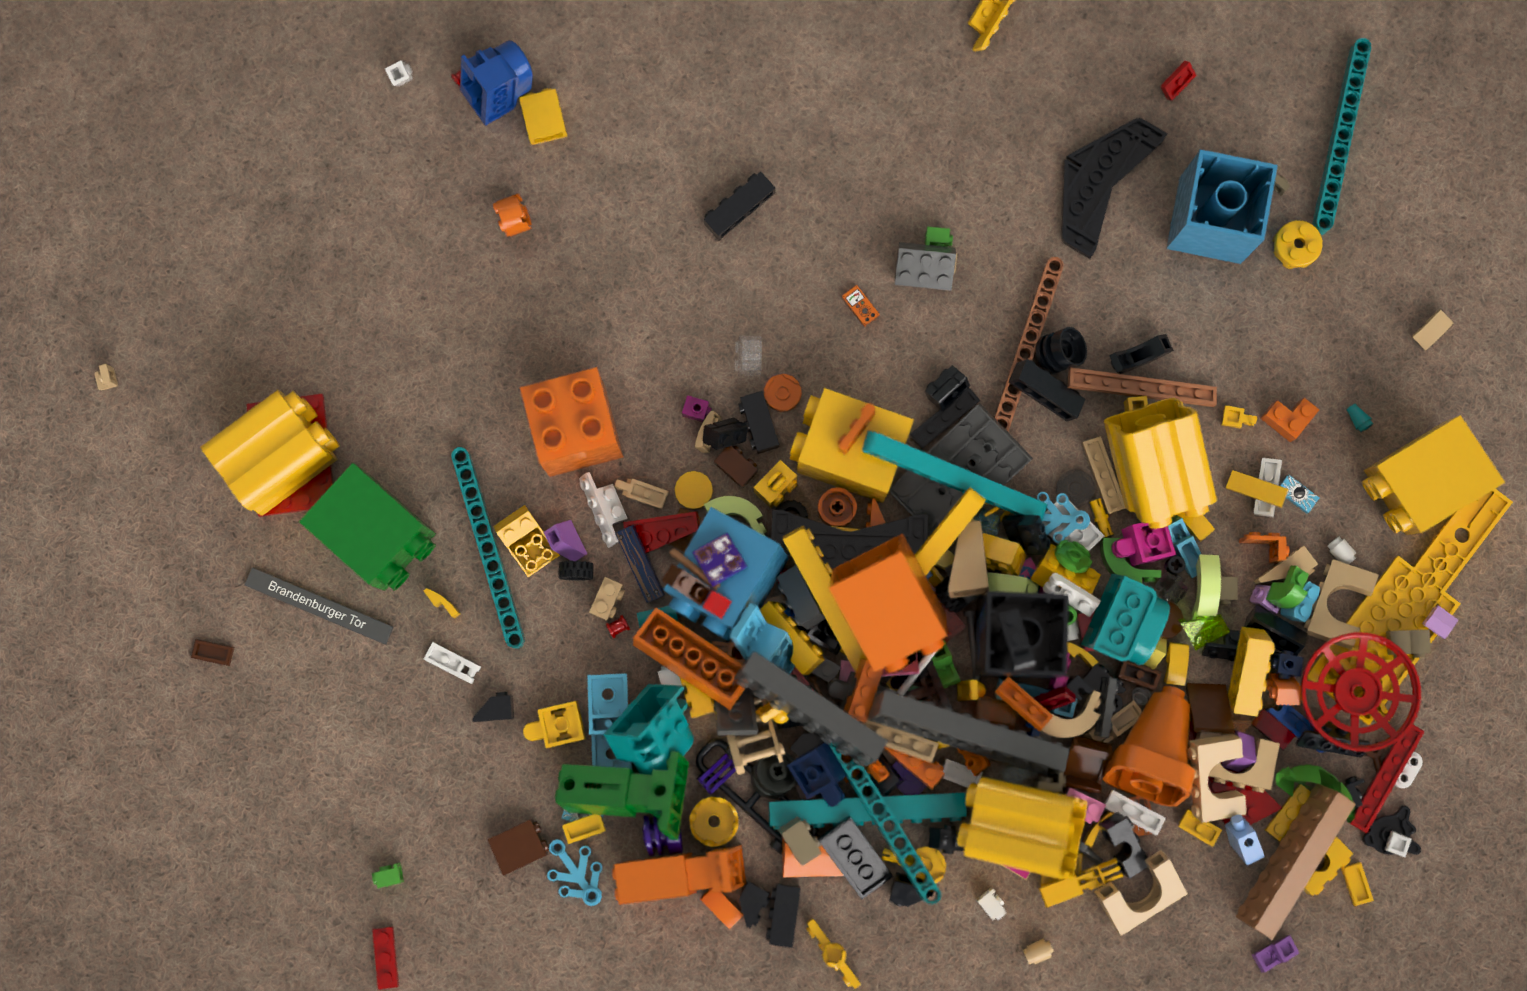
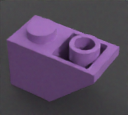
[544,520,587,561]

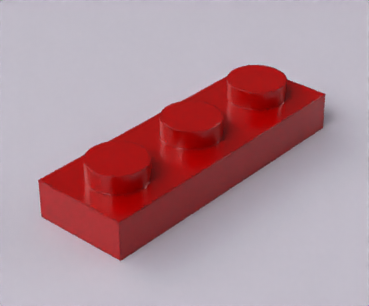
[372,926,399,990]

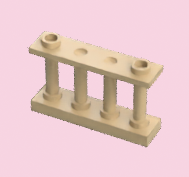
[727,697,785,775]

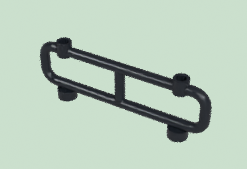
[695,738,818,855]

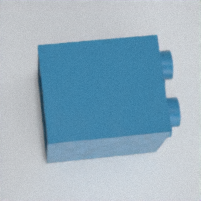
[1166,149,1278,264]
[664,507,789,642]

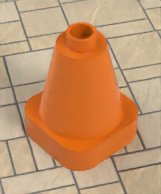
[1103,686,1196,807]

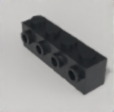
[704,171,776,241]
[1009,359,1086,421]

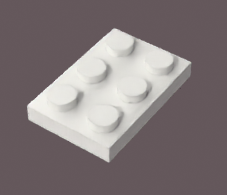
[1042,496,1104,551]

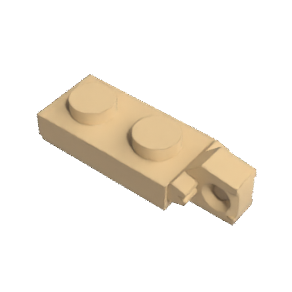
[614,479,669,510]

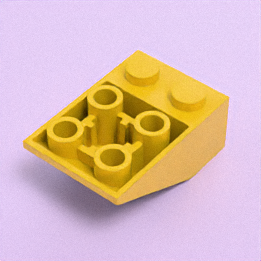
[493,505,560,577]

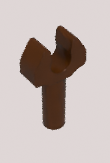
[1364,742,1386,773]

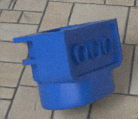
[460,40,533,126]

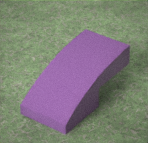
[1252,935,1299,972]

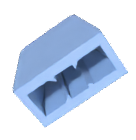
[1225,815,1265,865]

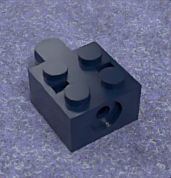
[787,742,847,807]

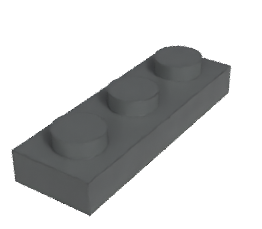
[1094,677,1118,738]

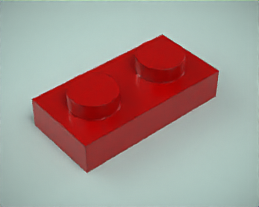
[1160,61,1197,101]

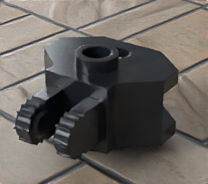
[928,825,965,854]

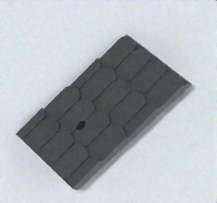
[889,403,1033,535]

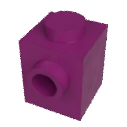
[682,395,712,422]

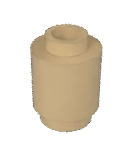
[1023,938,1054,965]

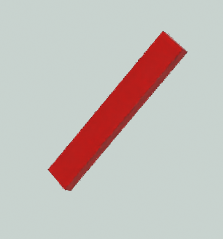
[1348,725,1425,833]

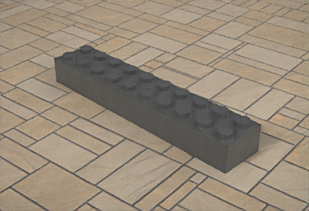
[867,689,1069,777]

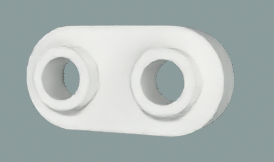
[1395,752,1423,788]

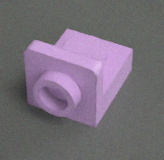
[1249,585,1280,614]

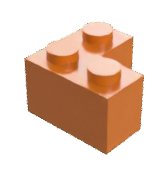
[1260,398,1319,442]

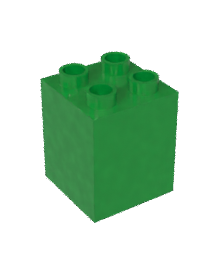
[299,463,436,591]

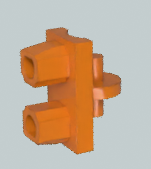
[957,748,991,776]

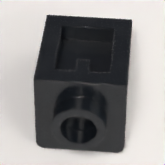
[1343,776,1365,808]

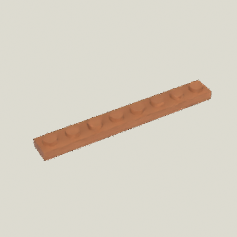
[1067,368,1217,407]

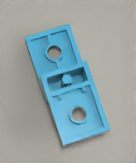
[730,603,795,675]
[587,674,632,770]

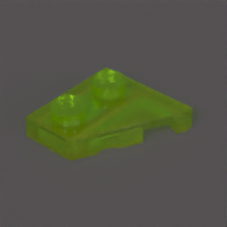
[1179,614,1230,650]

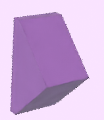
[1222,731,1257,772]

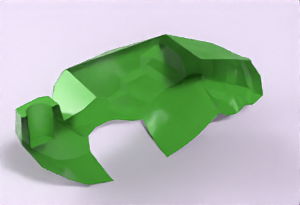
[1275,764,1355,823]

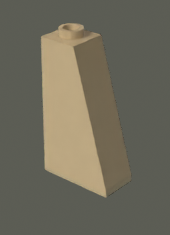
[948,520,989,598]

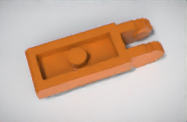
[838,403,875,455]

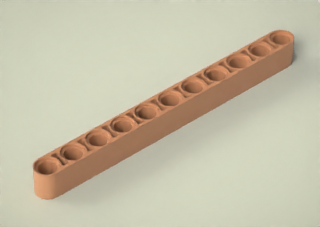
[994,257,1064,432]

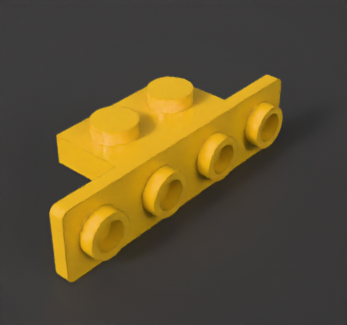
[968,0,1015,52]

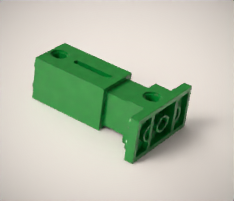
[555,751,689,840]

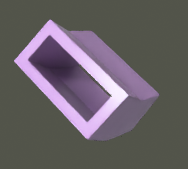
[1422,605,1458,639]

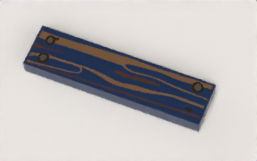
[615,524,665,603]

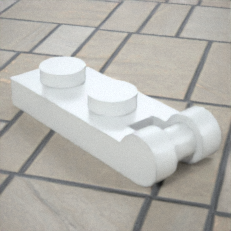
[1043,573,1101,617]
[424,642,481,684]

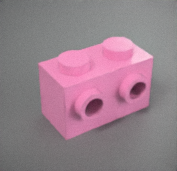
[1063,787,1106,824]

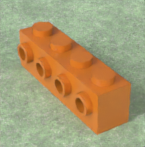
[883,747,945,791]

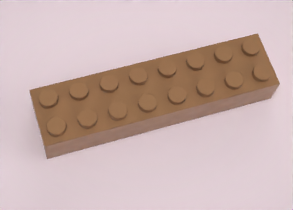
[1236,784,1356,940]

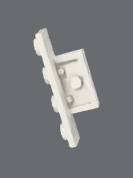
[579,472,628,548]

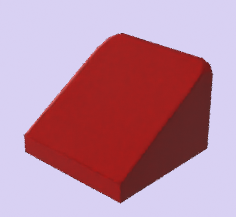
[703,590,732,619]

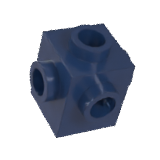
[1271,650,1304,680]

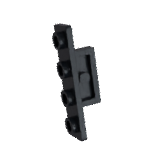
[1202,629,1281,663]
[1296,719,1371,758]

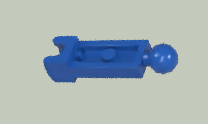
[1265,704,1326,753]

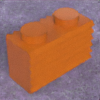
[1266,673,1301,706]

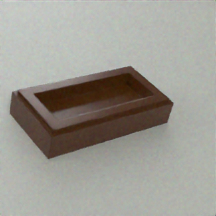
[191,639,235,666]

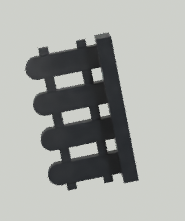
[890,652,953,709]

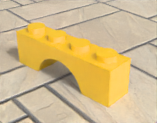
[760,601,825,675]

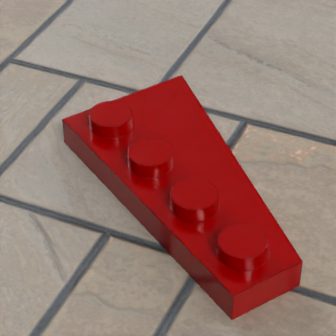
[623,511,700,553]

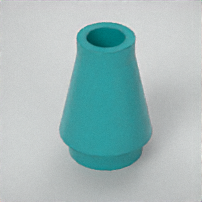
[1346,403,1374,432]

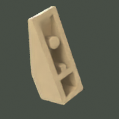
[1254,546,1318,584]

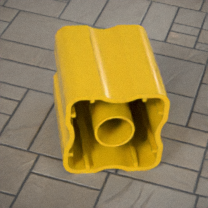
[200,390,340,516]
[1104,398,1217,529]
[957,777,1087,880]

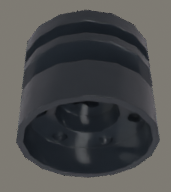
[1036,327,1087,374]

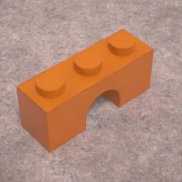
[843,659,884,723]

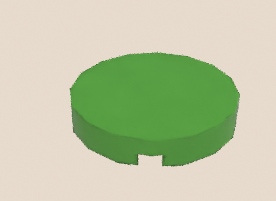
[1055,540,1092,573]

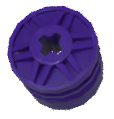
[642,815,683,857]

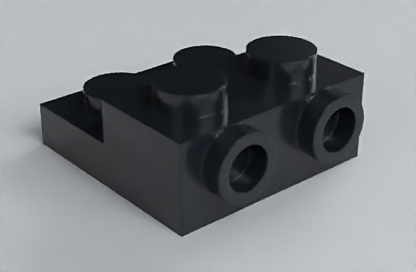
[1002,515,1050,555]

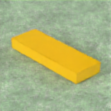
[1226,470,1289,508]

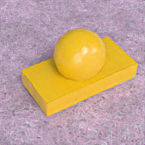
[957,680,986,701]
[755,702,789,724]

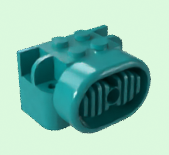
[1081,574,1170,665]
[604,684,694,775]

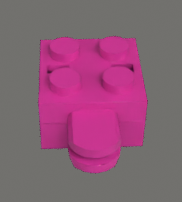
[1111,523,1176,567]

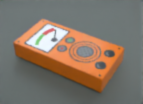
[842,285,880,327]

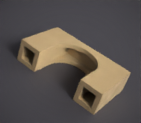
[1304,559,1379,650]
[1195,732,1280,793]
[1188,734,1246,823]
[1094,850,1187,935]

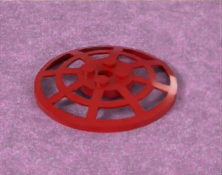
[1301,632,1421,752]

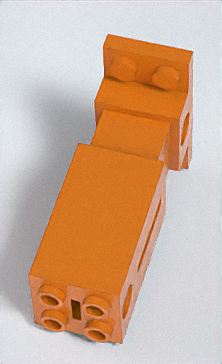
[612,845,747,905]

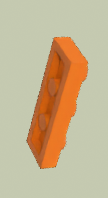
[995,676,1053,732]

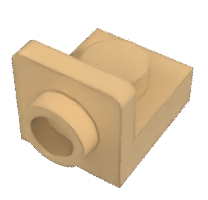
[95,364,118,391]

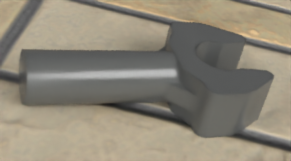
[1079,840,1103,865]

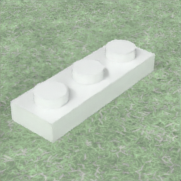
[1254,458,1282,517]
[1105,790,1166,836]

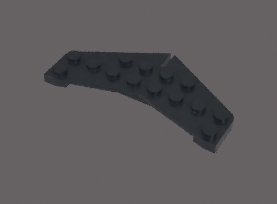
[1061,118,1168,259]
[771,510,928,575]

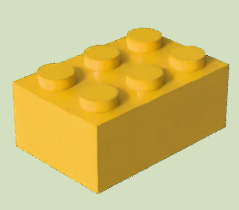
[1030,544,1101,595]

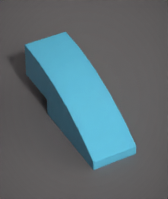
[1168,516,1201,578]

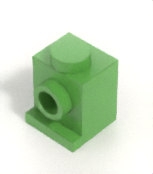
[925,227,953,247]
[372,863,404,888]

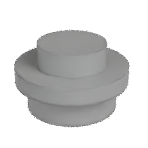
[1132,686,1151,705]

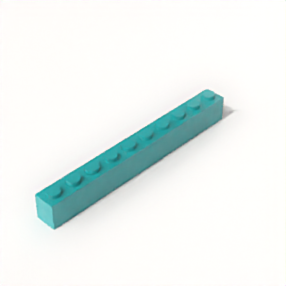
[768,793,967,830]

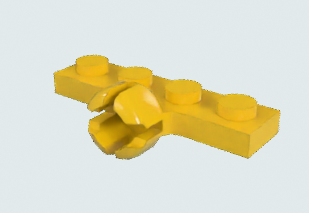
[806,918,861,989]

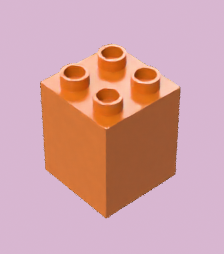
[520,367,623,477]
[829,533,947,673]

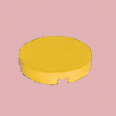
[675,471,713,510]
[915,846,946,883]

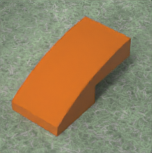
[700,888,743,929]

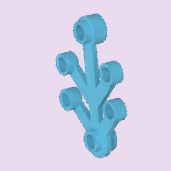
[1037,492,1090,544]
[547,839,603,906]

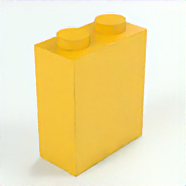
[519,88,567,145]

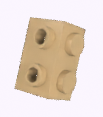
[589,577,625,622]

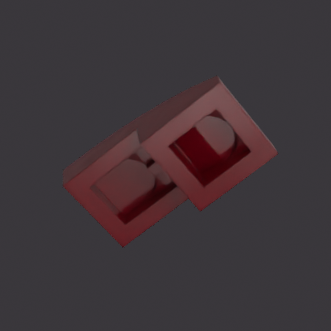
[1251,709,1296,751]

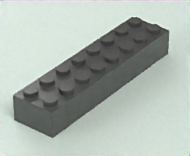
[734,651,888,766]

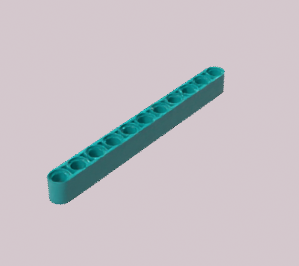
[1312,38,1371,235]
[862,431,1047,521]
[451,447,525,649]
[828,743,941,904]

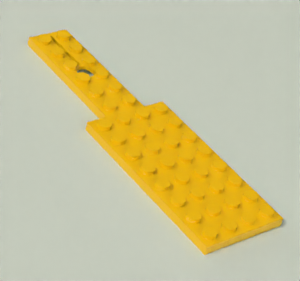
[1307,489,1513,725]

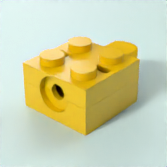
[754,460,797,508]
[983,533,1027,576]
[523,701,586,748]

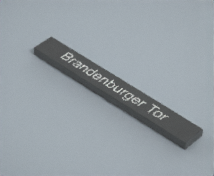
[244,568,394,645]

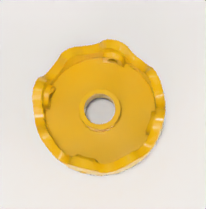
[1272,220,1323,269]
[689,797,739,847]

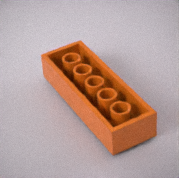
[633,607,746,710]

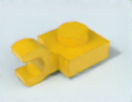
[1221,405,1257,428]

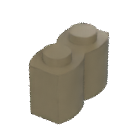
[1386,630,1431,658]

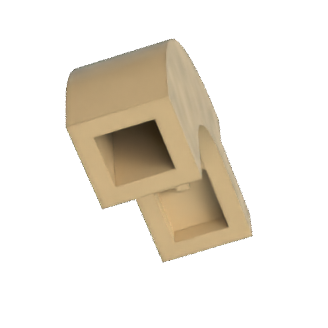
[1040,690,1101,738]

